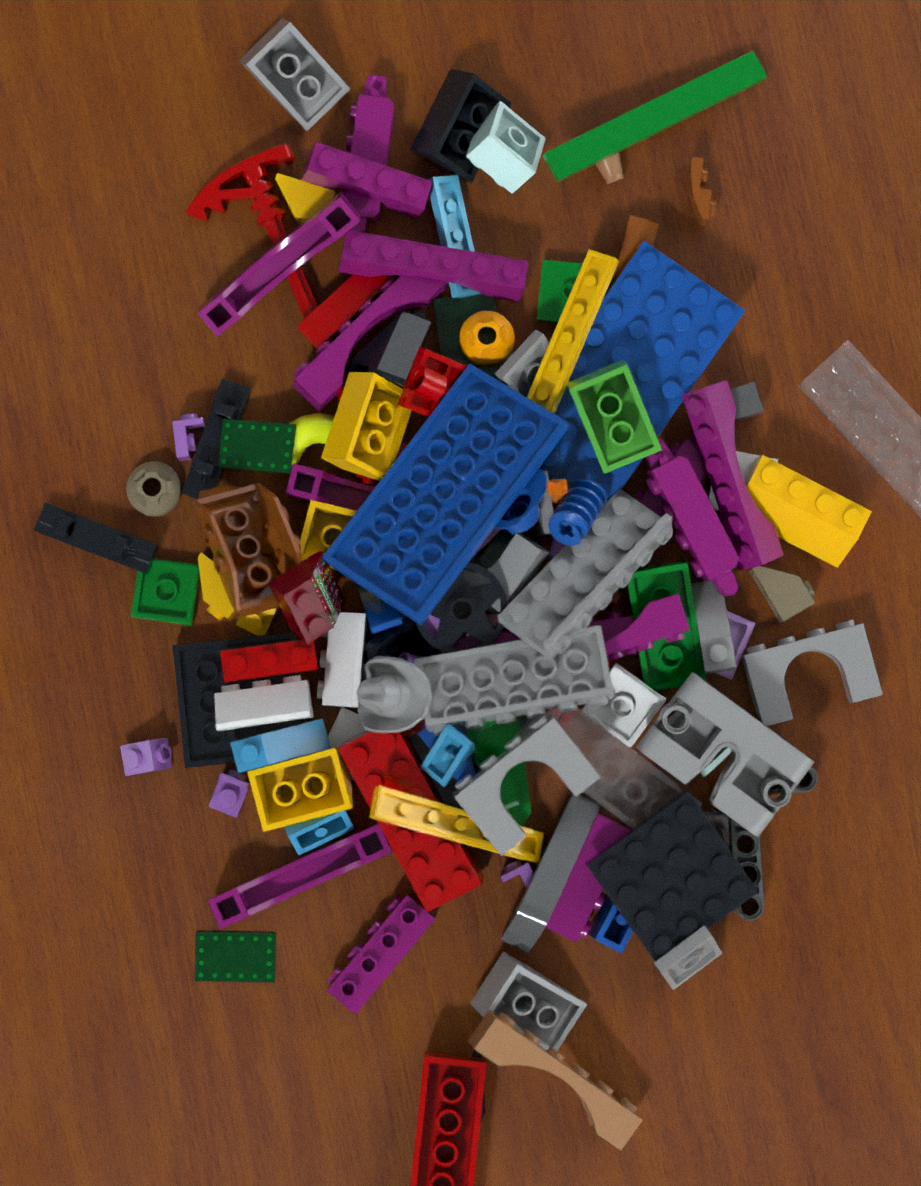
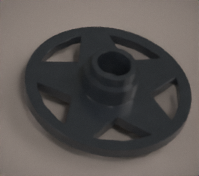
[416,562,508,653]

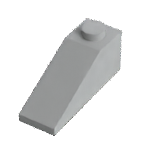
[691,580,736,675]

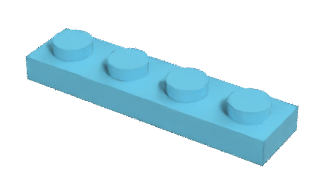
[428,175,481,299]

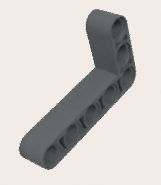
[727,767,818,921]
[500,793,601,953]

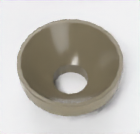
[126,461,182,517]

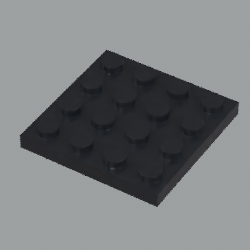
[173,632,305,768]
[585,790,759,962]

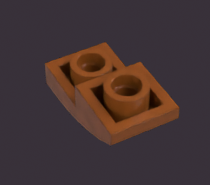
[688,157,716,226]
[613,214,659,278]

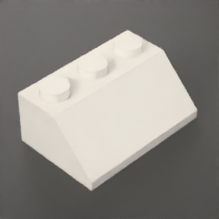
[317,613,368,708]
[214,675,314,731]

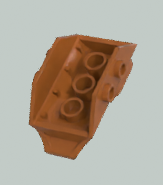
[192,483,302,616]

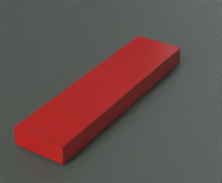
[297,274,399,350]

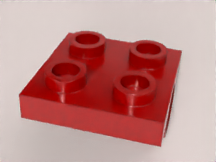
[397,347,467,417]

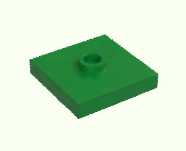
[536,260,582,323]

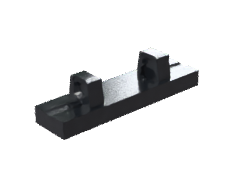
[181,378,252,499]
[34,503,159,574]

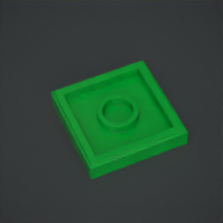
[131,558,200,626]

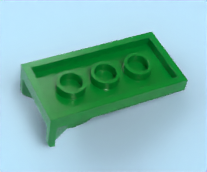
[627,557,706,691]

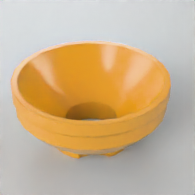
[459,311,515,367]

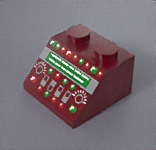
[268,550,345,644]

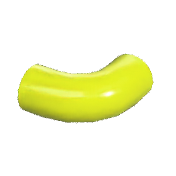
[289,412,335,466]

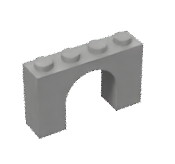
[463,533,550,615]
[741,620,883,726]
[453,714,600,856]

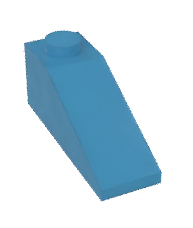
[230,719,331,773]

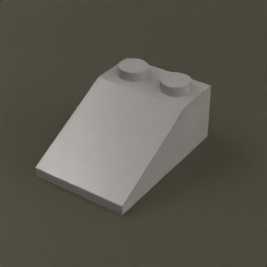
[239,18,350,131]
[470,951,587,1050]

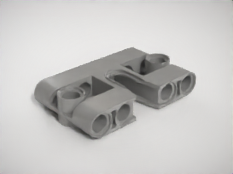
[636,672,814,837]

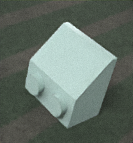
[466,101,546,193]

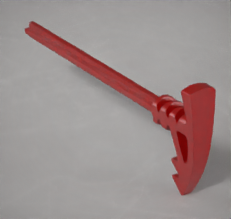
[186,144,348,402]

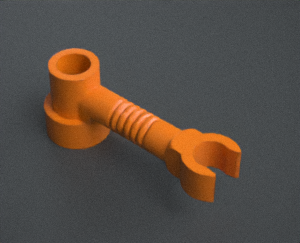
[546,479,568,512]

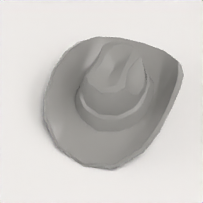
[357,656,432,733]

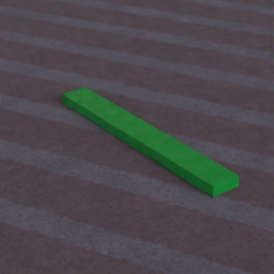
[542,51,767,183]

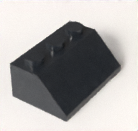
[410,69,511,183]

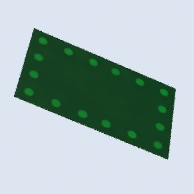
[218,419,296,474]
[195,932,276,983]

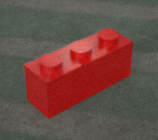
[220,640,319,683]

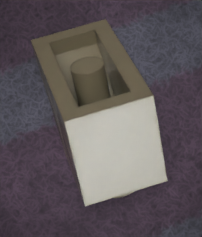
[749,566,815,623]

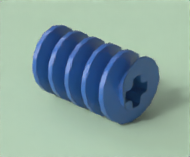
[548,479,607,546]

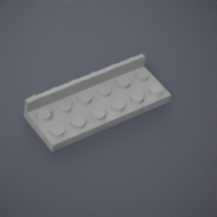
[498,489,673,660]
[415,625,614,735]

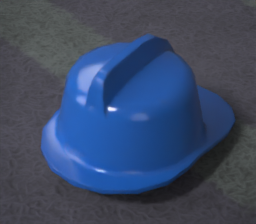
[494,469,547,536]

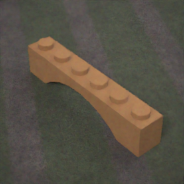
[468,1010,643,1150]

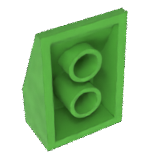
[567,359,662,474]

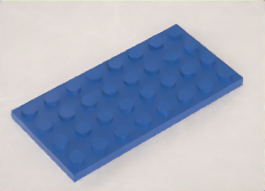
[539,241,746,504]
[322,364,569,625]

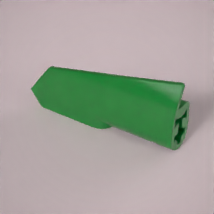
[466,716,531,826]

